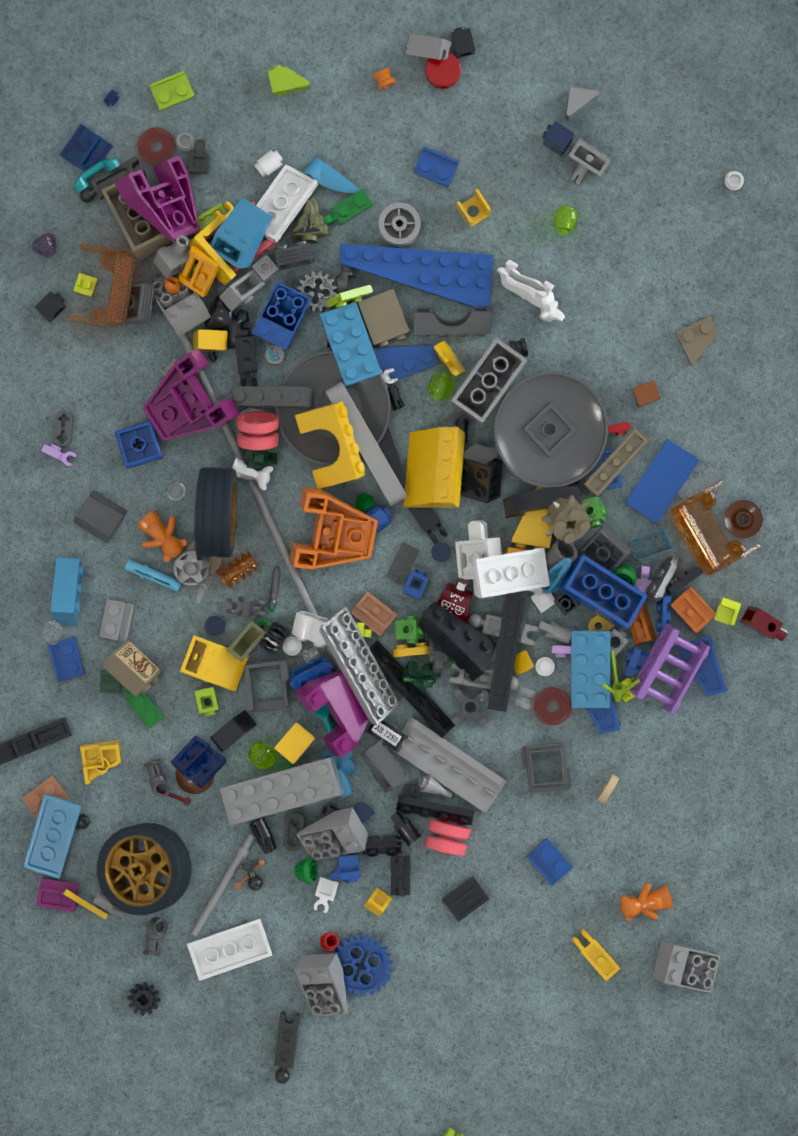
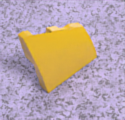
[433,341,467,378]
[80,740,121,785]

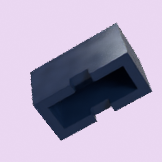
[542,121,575,157]

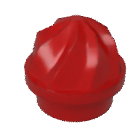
[320,932,339,952]

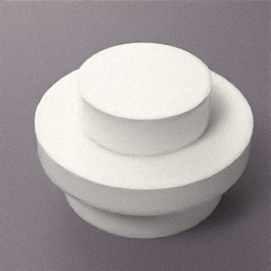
[725,171,744,190]
[283,636,302,656]
[535,657,555,676]

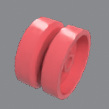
[236,411,279,450]
[424,819,471,856]

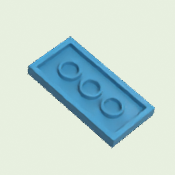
[319,302,382,387]
[571,630,611,708]
[23,794,82,879]

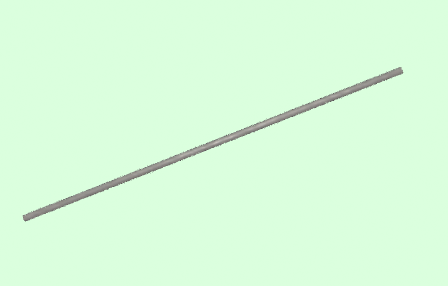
[153,277,341,672]

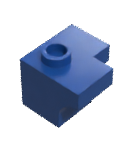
[623,648,650,678]
[330,853,360,883]

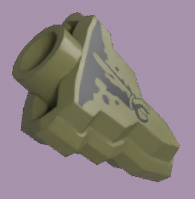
[292,197,329,244]

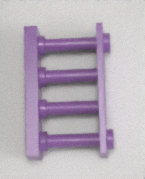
[629,623,710,715]

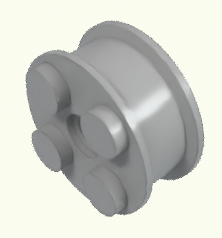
[378,202,421,247]

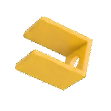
[456,189,491,228]
[274,723,315,764]

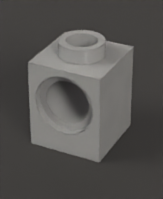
[251,254,279,284]
[611,629,629,656]

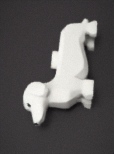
[497,259,565,322]

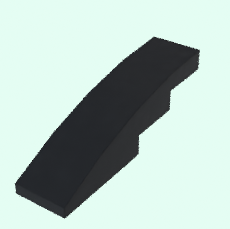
[0,718,72,765]

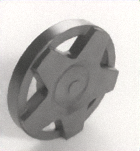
[174,551,210,587]

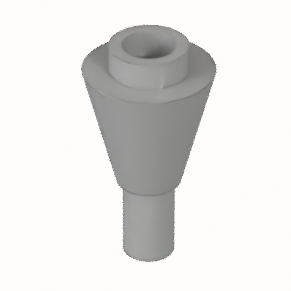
[418,774,453,799]

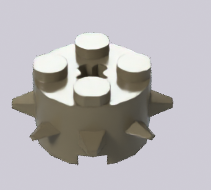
[542,495,593,544]

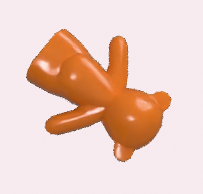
[137,510,188,562]
[620,883,673,921]

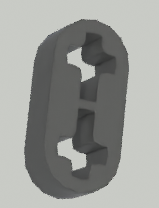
[54,411,74,447]

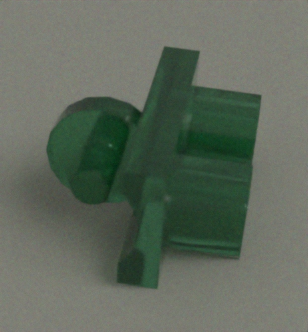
[243,449,277,468]
[401,661,441,693]

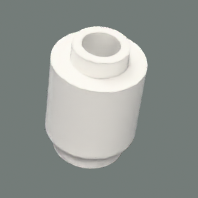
[254,150,283,177]

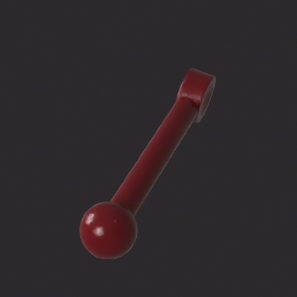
[156,786,191,805]

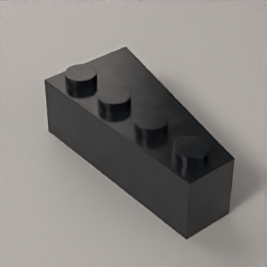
[417,602,497,682]

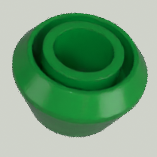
[612,564,637,586]
[294,857,318,884]

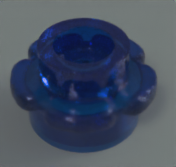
[103,89,120,107]

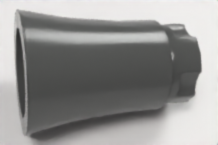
[545,539,577,571]

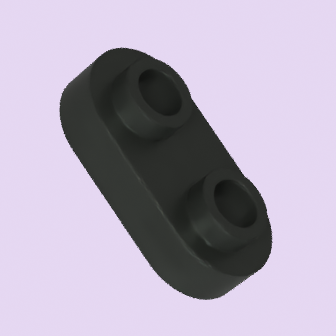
[284,812,304,851]

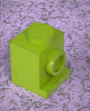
[194,687,219,716]

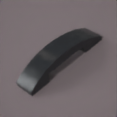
[503,486,582,518]

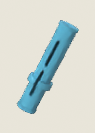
[125,558,181,592]

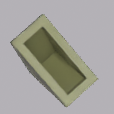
[227,621,266,663]

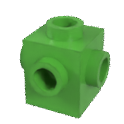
[581,496,607,528]
[395,616,425,643]

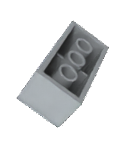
[451,338,528,426]

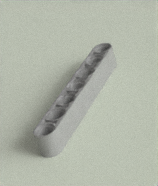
[325,381,408,506]

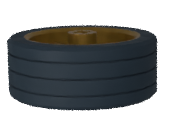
[195,467,237,558]
[97,823,191,915]

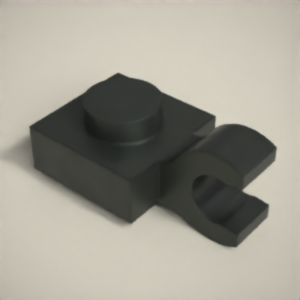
[189,139,210,174]

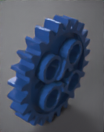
[333,933,393,997]

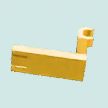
[188,201,236,285]

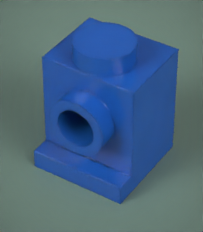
[402,569,429,600]

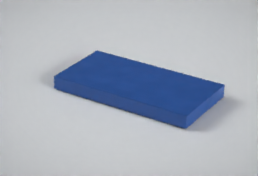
[625,439,700,524]

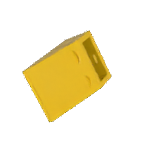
[180,635,249,692]

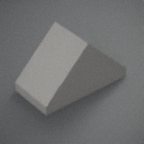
[566,87,599,120]

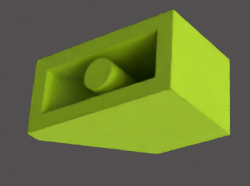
[268,65,310,97]

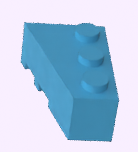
[50,557,84,625]

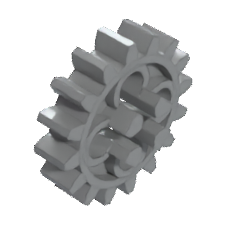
[296,271,338,313]

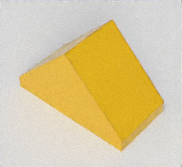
[193,329,227,352]

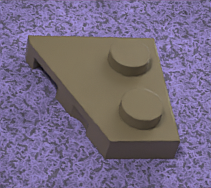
[675,316,718,366]

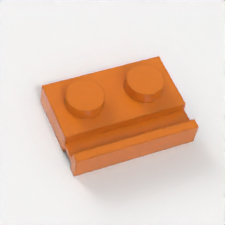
[670,586,717,633]

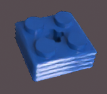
[115,421,163,469]

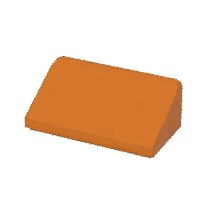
[630,602,657,645]

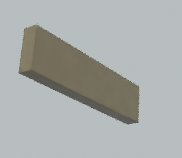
[583,428,649,497]

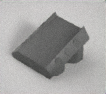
[73,490,127,543]

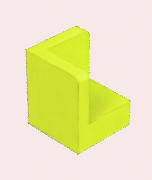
[714,598,741,626]

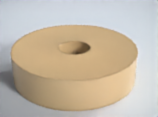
[596,774,619,804]

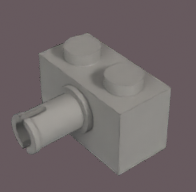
[569,138,611,185]
[154,236,198,278]

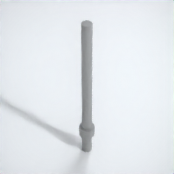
[190,833,255,937]

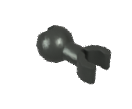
[75,814,90,830]
[242,860,263,891]

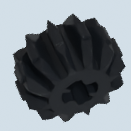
[260,622,290,655]
[127,982,161,1016]

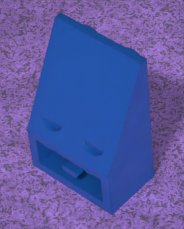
[252,281,312,350]

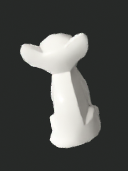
[232,457,273,490]

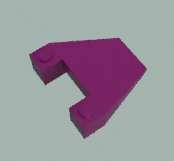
[114,156,200,242]
[143,349,240,441]
[295,670,369,758]

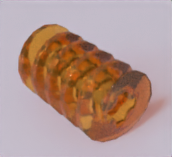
[215,549,259,589]

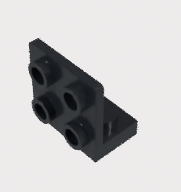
[460,458,503,503]

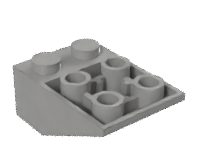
[150,274,211,337]
[297,808,368,861]
[652,940,721,993]
[294,953,348,1016]

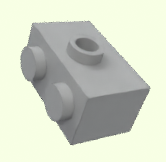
[219,269,265,312]

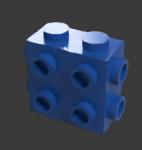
[289,655,335,711]

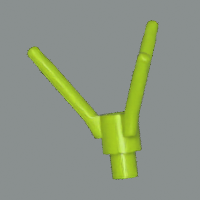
[602,650,640,702]

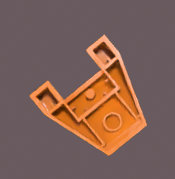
[289,487,378,569]

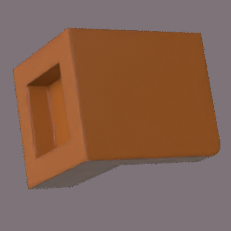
[633,380,661,408]

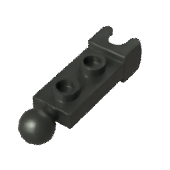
[80,156,146,203]
[274,1011,300,1084]

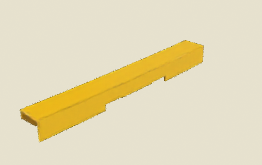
[63,889,108,920]

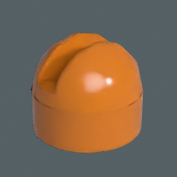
[164,276,181,294]

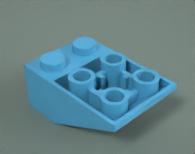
[210,198,273,268]

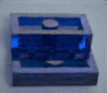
[59,124,113,177]
[171,735,227,789]

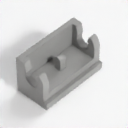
[406,33,452,60]

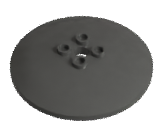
[276,351,391,466]
[493,371,608,488]

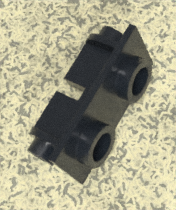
[363,835,402,857]
[391,856,410,896]

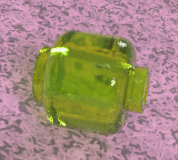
[553,206,579,235]
[427,371,455,401]
[248,741,277,770]

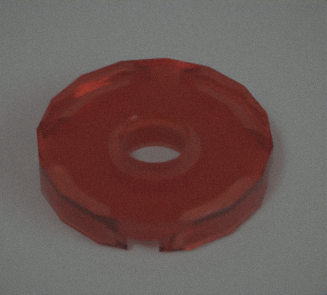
[137,127,176,166]
[533,687,572,725]

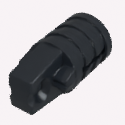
[390,811,422,846]
[249,817,277,854]

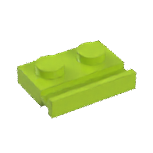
[149,71,195,111]
[326,285,373,308]

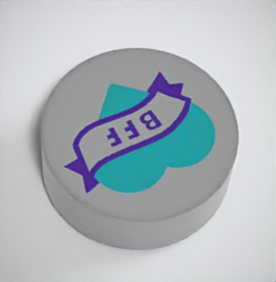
[265,345,285,365]

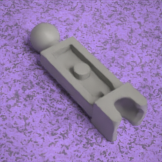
[468,613,538,646]
[448,663,519,691]

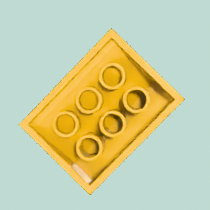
[403,427,465,508]

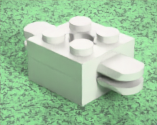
[455,520,502,597]

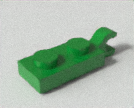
[324,189,373,226]
[121,684,164,729]

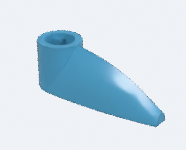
[303,158,358,193]
[541,558,571,593]

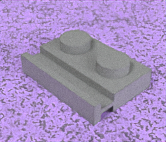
[99,599,135,642]

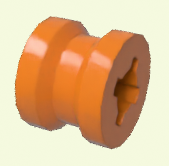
[373,68,396,91]

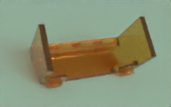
[67,243,136,327]
[670,480,761,575]

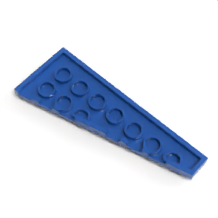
[339,244,493,307]

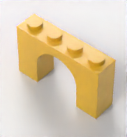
[295,401,365,489]

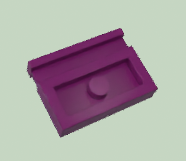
[36,878,80,912]

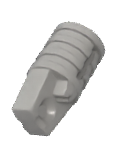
[538,621,573,646]
[93,889,126,917]

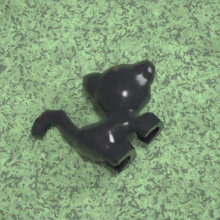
[205,296,252,362]

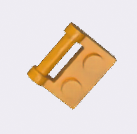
[178,246,220,297]

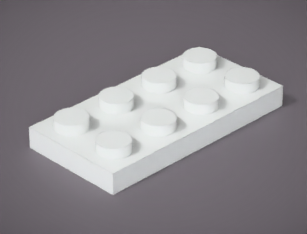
[256,164,318,243]
[473,548,550,598]
[187,918,273,981]

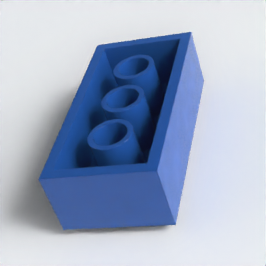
[558,555,648,630]

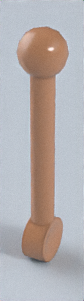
[235,859,265,890]

